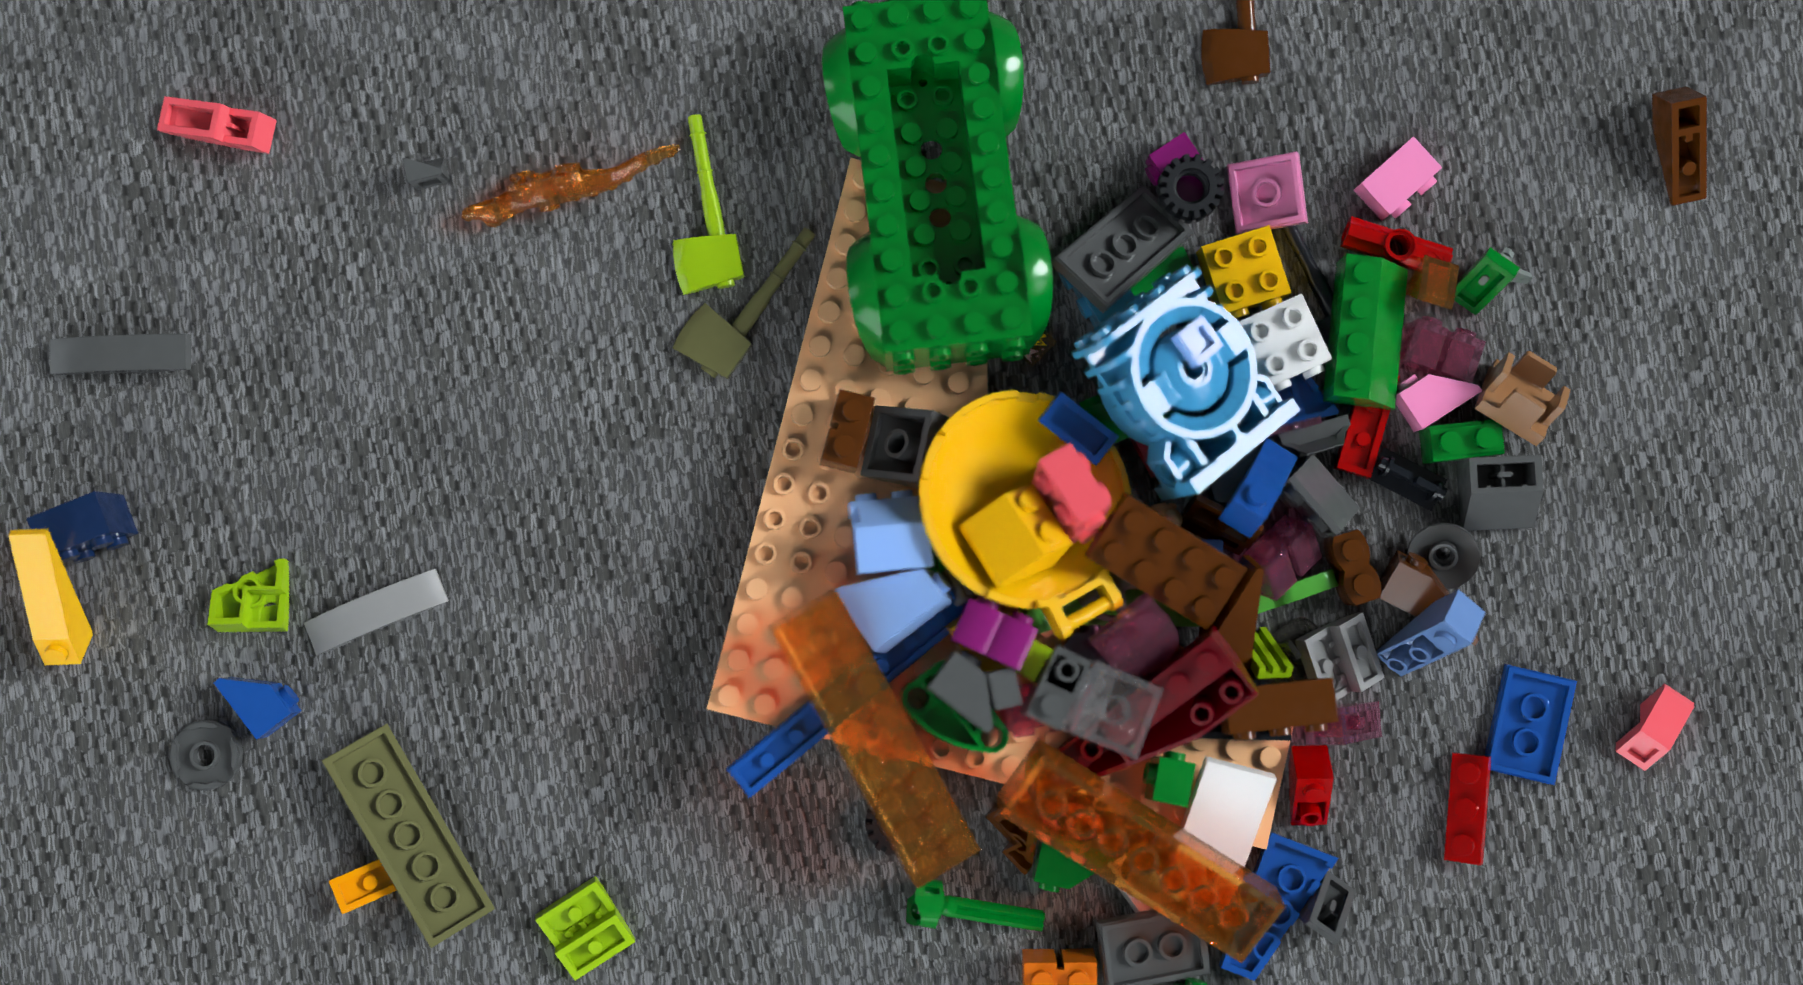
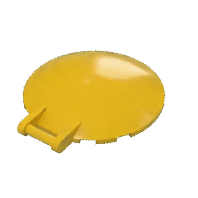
[919,390,1131,640]

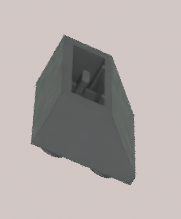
[1279,454,1360,537]
[1457,455,1544,531]

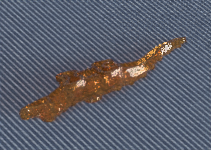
[461,144,681,228]

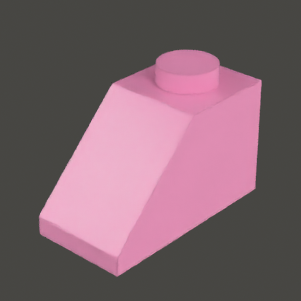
[1396,374,1482,432]

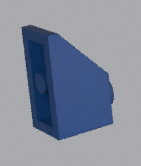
[214,677,301,740]

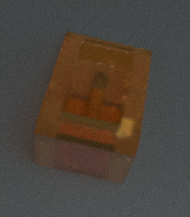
[1406,255,1459,310]

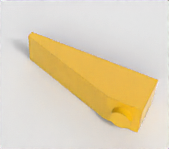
[9,529,92,665]

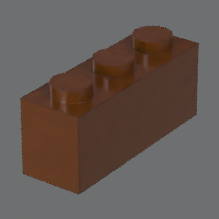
[1220,677,1339,741]

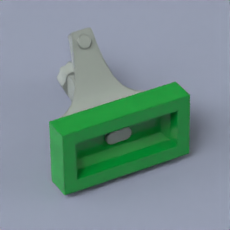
[1447,247,1533,315]

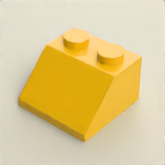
[959,484,1072,588]

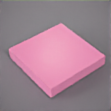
[1227,151,1308,235]

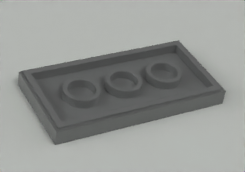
[1051,185,1194,313]

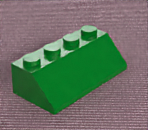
[1323,253,1408,410]

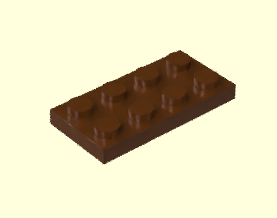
[1084,492,1248,630]

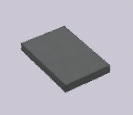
[1096,901,1211,985]

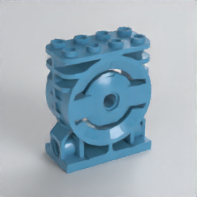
[1071,264,1300,501]

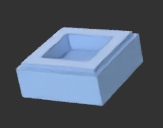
[1170,315,1223,368]

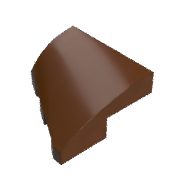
[985,789,1039,875]

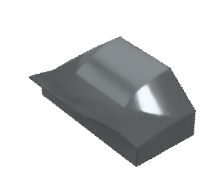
[1273,414,1351,459]

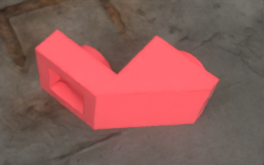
[1616,683,1694,771]

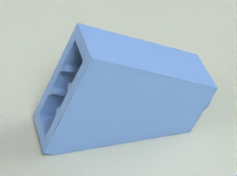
[833,568,954,653]

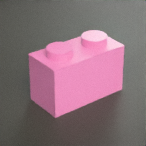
[1354,136,1442,221]

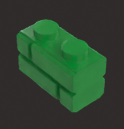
[1419,419,1505,464]

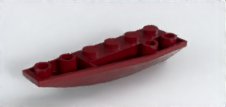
[1038,626,1259,793]

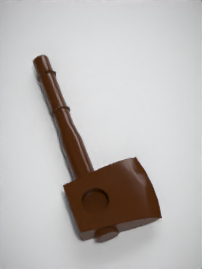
[1201,0,1270,85]

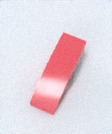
[157,96,277,154]

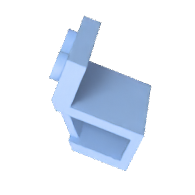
[847,490,934,575]

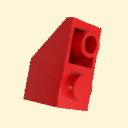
[1288,745,1334,826]

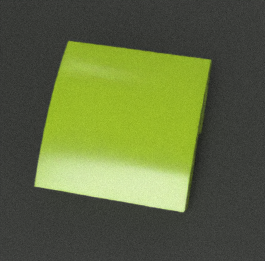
[535,876,635,981]

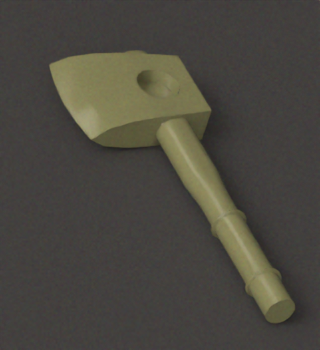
[672,227,816,379]

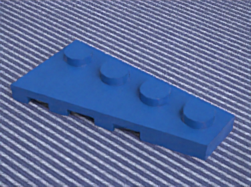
[1219,832,1339,981]

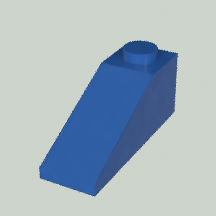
[1218,438,1298,539]

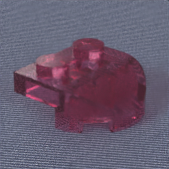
[1089,592,1179,678]

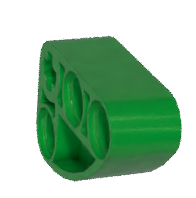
[899,660,1008,753]

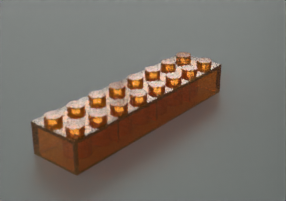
[767,590,981,889]
[996,738,1286,963]

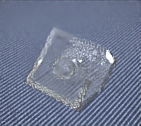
[1060,660,1163,759]

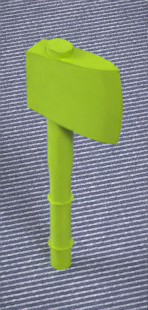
[673,114,744,295]

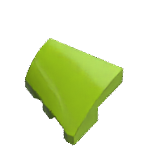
[207,558,289,632]

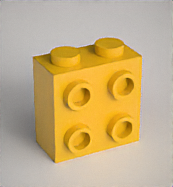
[1196,225,1292,320]

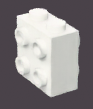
[1239,293,1332,392]

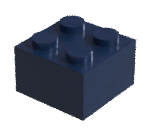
[26,491,138,564]

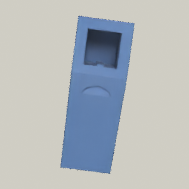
[1376,589,1486,676]

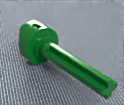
[906,877,1045,932]

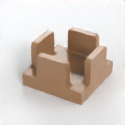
[1475,351,1571,447]

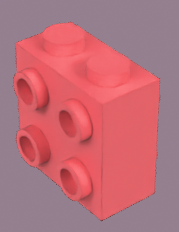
[1031,443,1111,544]

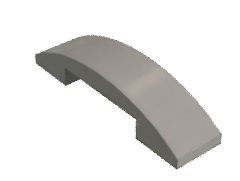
[304,569,449,656]

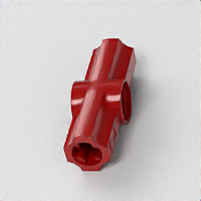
[1340,216,1453,279]

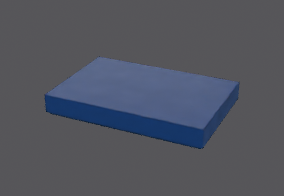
[1484,664,1577,785]

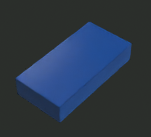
[1037,391,1118,465]

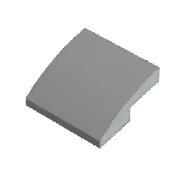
[1295,612,1385,701]

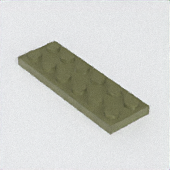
[322,724,495,948]

